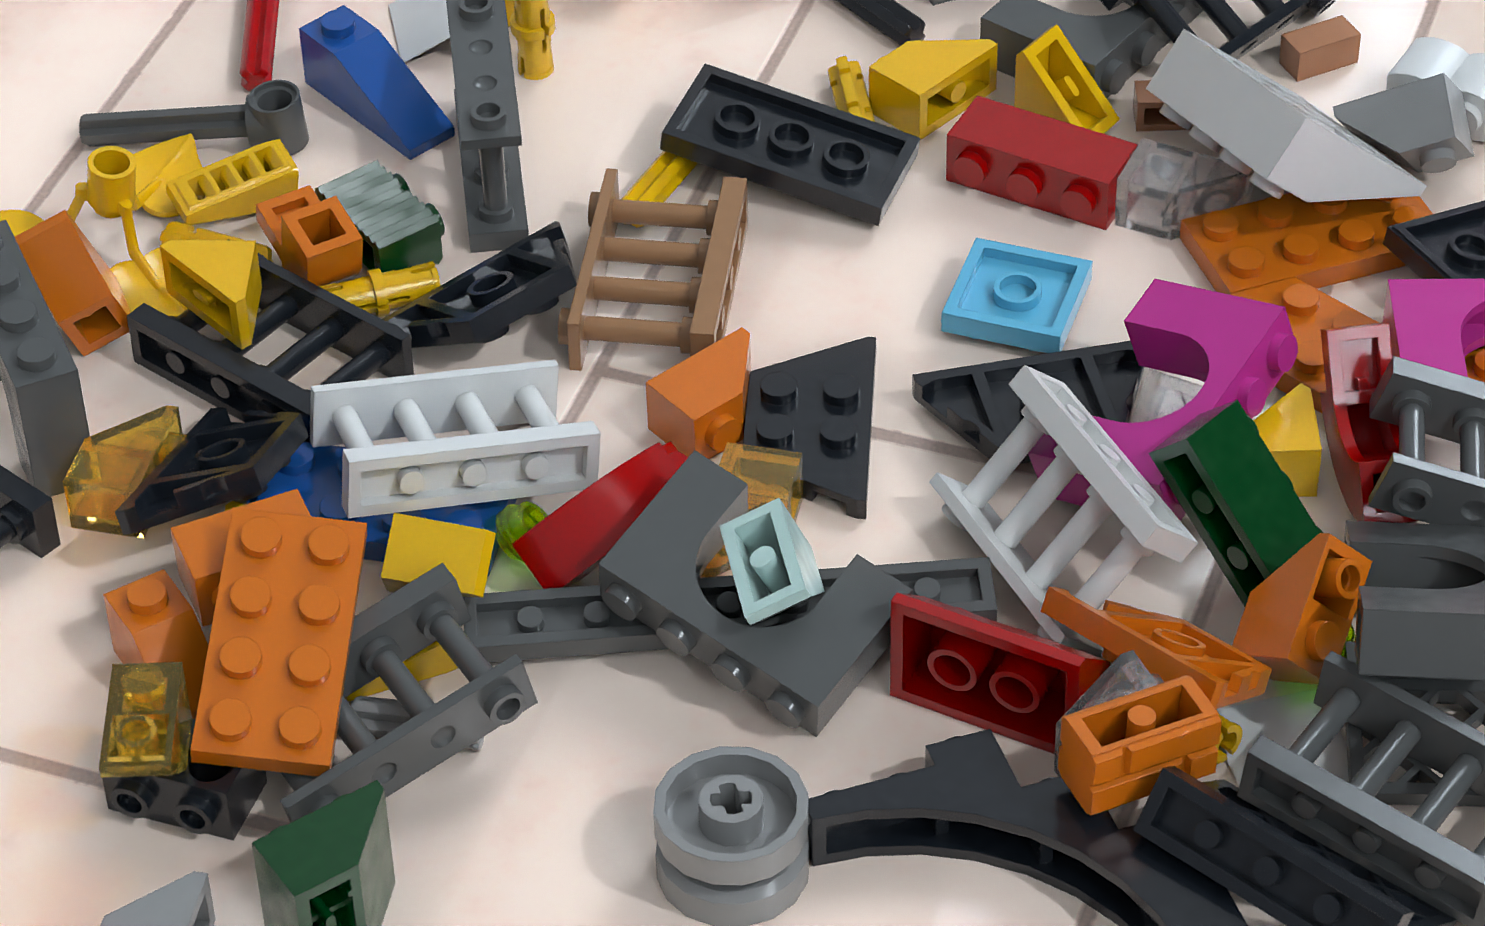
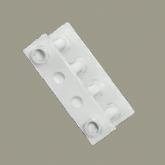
[310,360,601,518]
[929,365,1198,658]

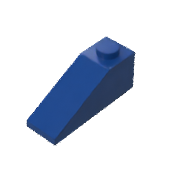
[299,5,455,160]

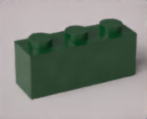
[1148,400,1323,607]

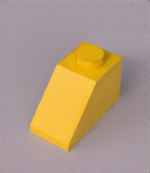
[868,39,998,140]

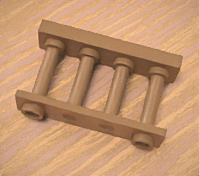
[558,168,748,371]

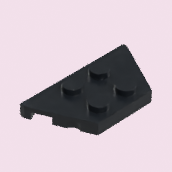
[382,221,577,348]
[742,337,876,519]
[912,341,1145,464]
[115,407,308,535]

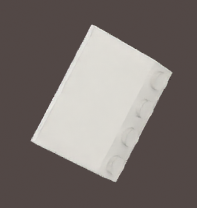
[1146,29,1427,202]

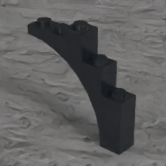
[808,729,1248,926]

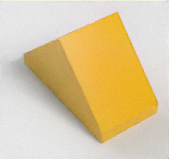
[1014,24,1120,134]
[160,240,262,350]
[1253,383,1322,497]
[381,513,496,598]

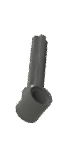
[79,80,309,156]

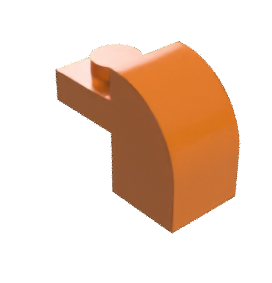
[256,185,363,286]

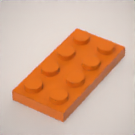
[1180,193,1433,294]
[190,507,367,777]

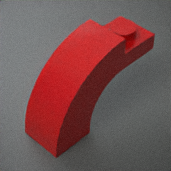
[1320,322,1419,523]
[511,441,688,589]

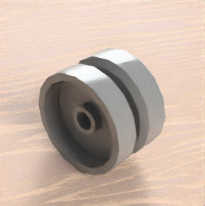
[653,746,809,926]

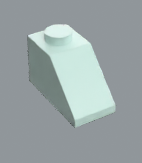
[719,498,825,625]

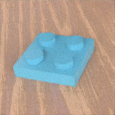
[941,238,1093,353]

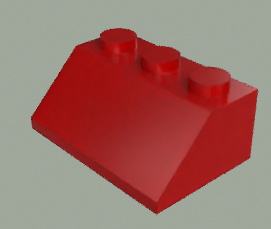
[890,592,1110,755]

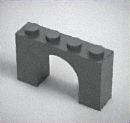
[980,0,1204,98]
[0,220,98,497]
[598,450,912,737]
[1344,520,1485,680]

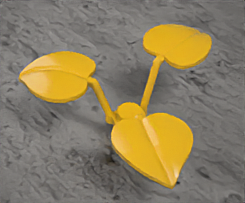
[0,133,205,317]

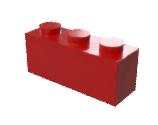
[946,95,1138,230]

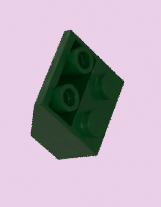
[251,780,396,926]

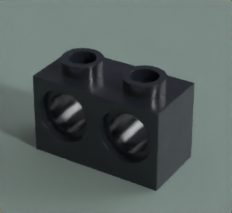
[99,705,267,841]

